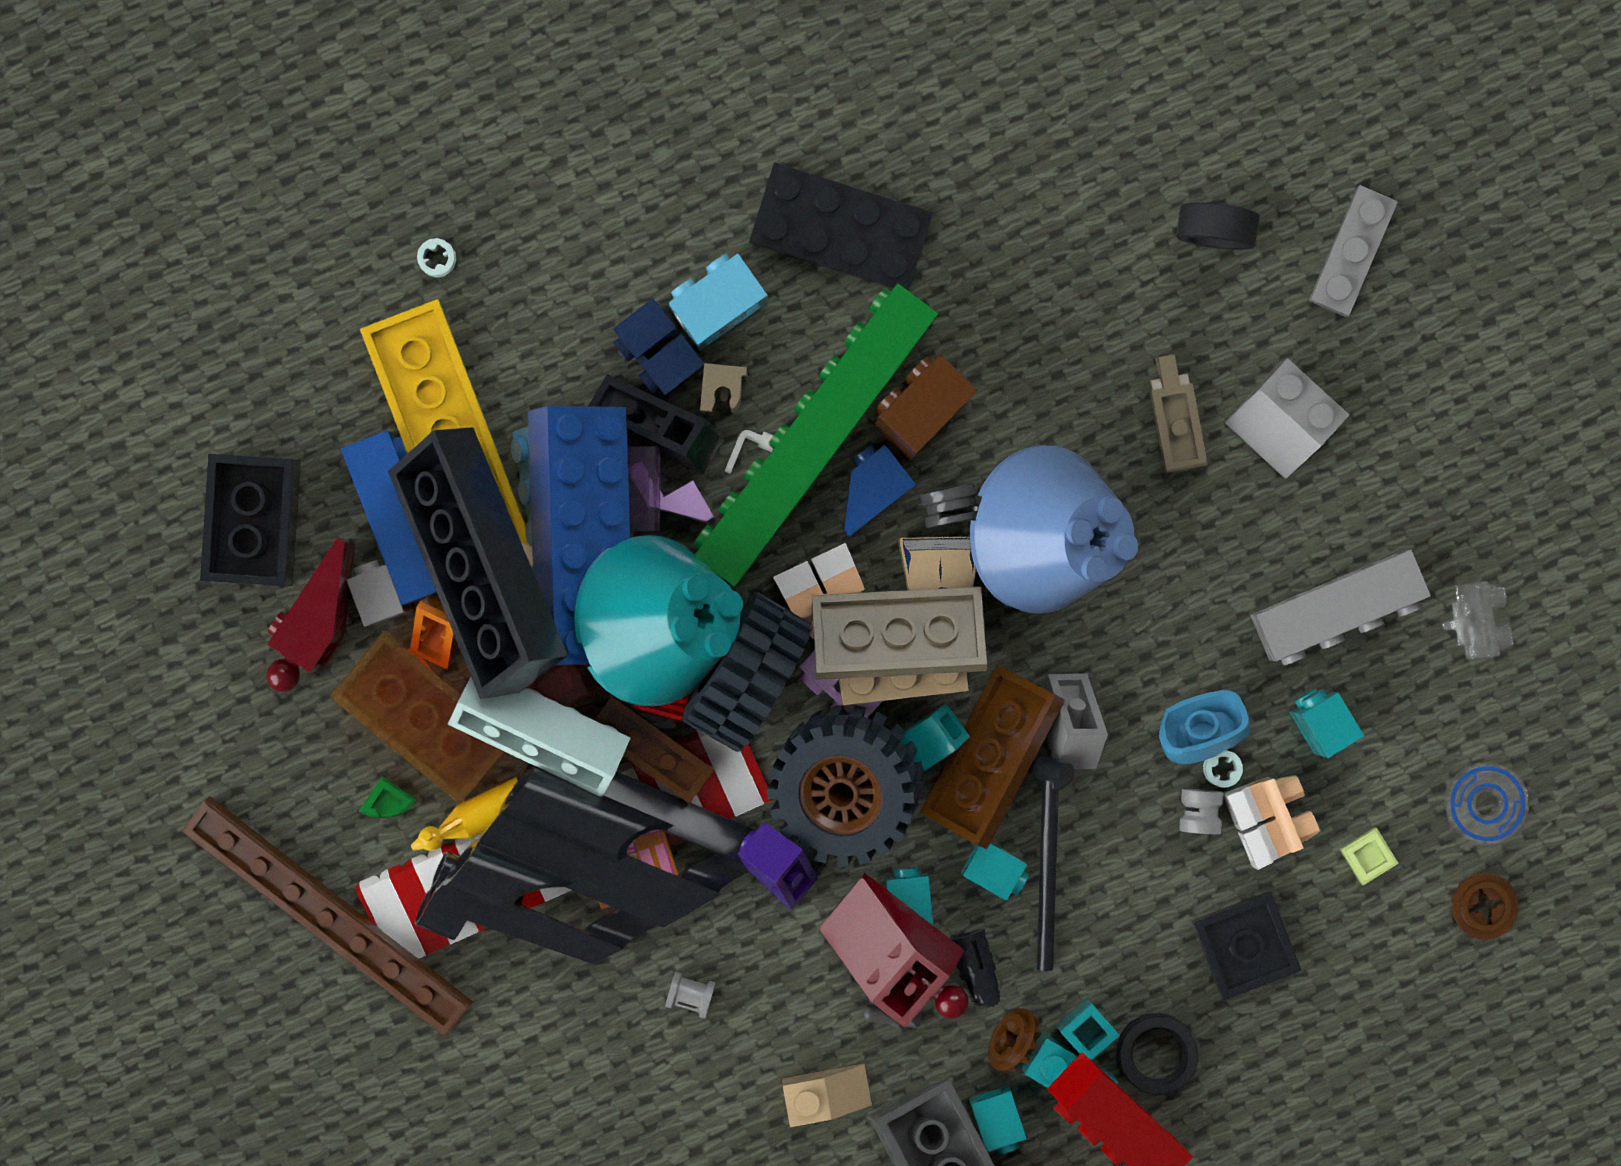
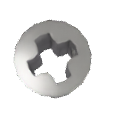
[665,972,716,1019]

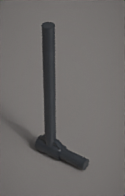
[1028,755,1075,971]

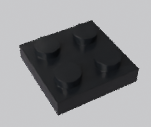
[1192,891,1301,1000]

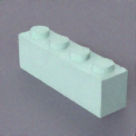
[448,677,631,797]

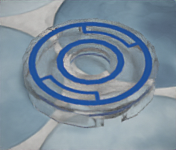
[1444,762,1529,845]

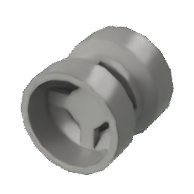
[1179,789,1224,834]

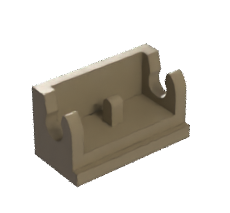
[700,363,748,416]

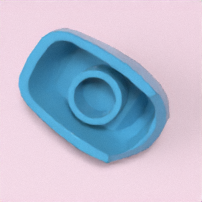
[1159,690,1250,764]

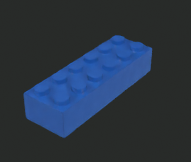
[528,406,630,665]

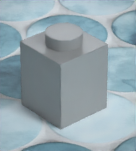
[346,560,408,627]

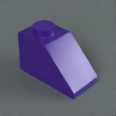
[738,822,818,910]

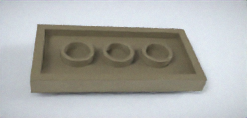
[812,587,987,680]

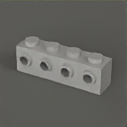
[1250,550,1431,665]

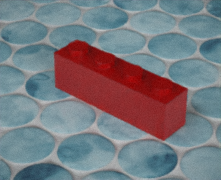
[1047,1052,1194,1166]

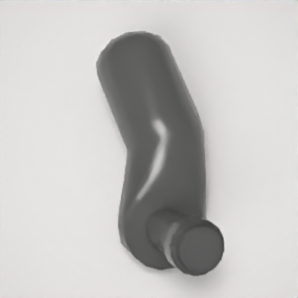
[863,1006,921,1031]

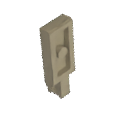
[1150,354,1208,473]

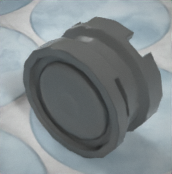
[919,484,979,528]

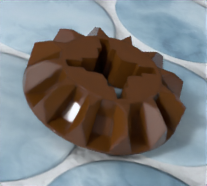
[1451,873,1519,940]
[988,1008,1042,1074]

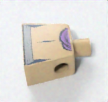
[898,537,976,590]

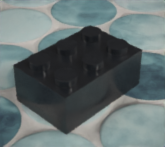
[200,454,301,586]

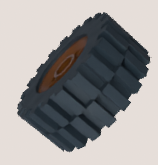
[681,592,812,752]
[767,705,924,866]

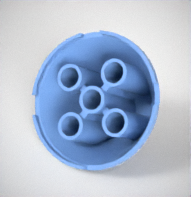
[970,445,1138,614]

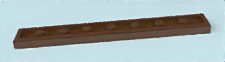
[182,796,473,1037]

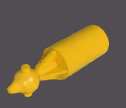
[411,776,519,851]

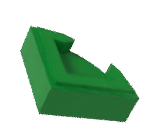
[359,776,418,818]

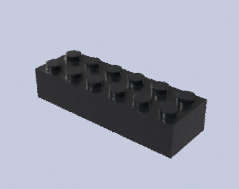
[388,427,568,699]

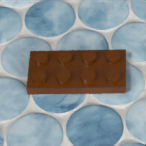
[920,665,1065,850]

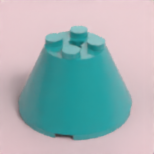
[575,535,743,706]

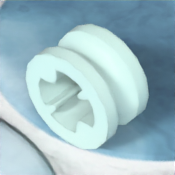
[417,238,456,278]
[1203,750,1243,787]

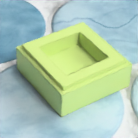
[1340,827,1399,885]

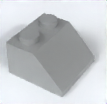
[1224,358,1349,479]

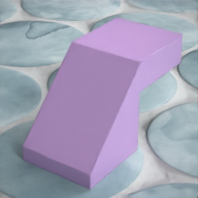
[628,461,716,524]

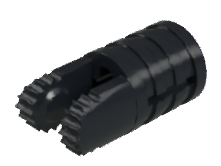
[950,929,1001,1008]

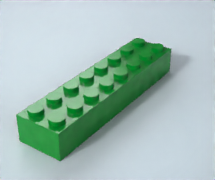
[692,283,938,587]

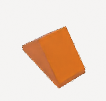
[410,593,458,669]

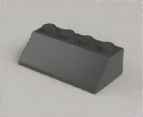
[868,1079,994,1166]

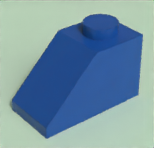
[843,444,916,537]

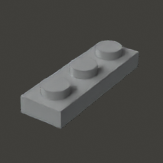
[1309,185,1398,317]

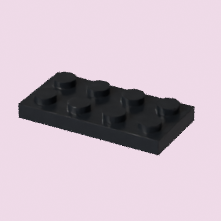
[749,162,933,291]

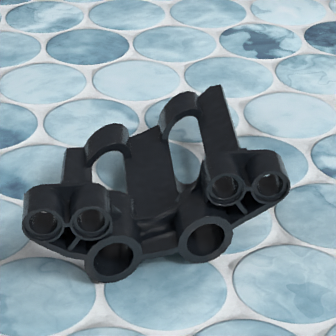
[415,763,754,964]

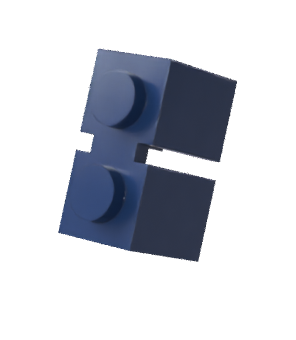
[613,298,704,398]

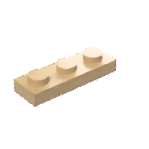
[839,672,969,705]

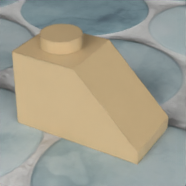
[782,1064,872,1127]

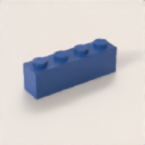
[340,430,437,606]

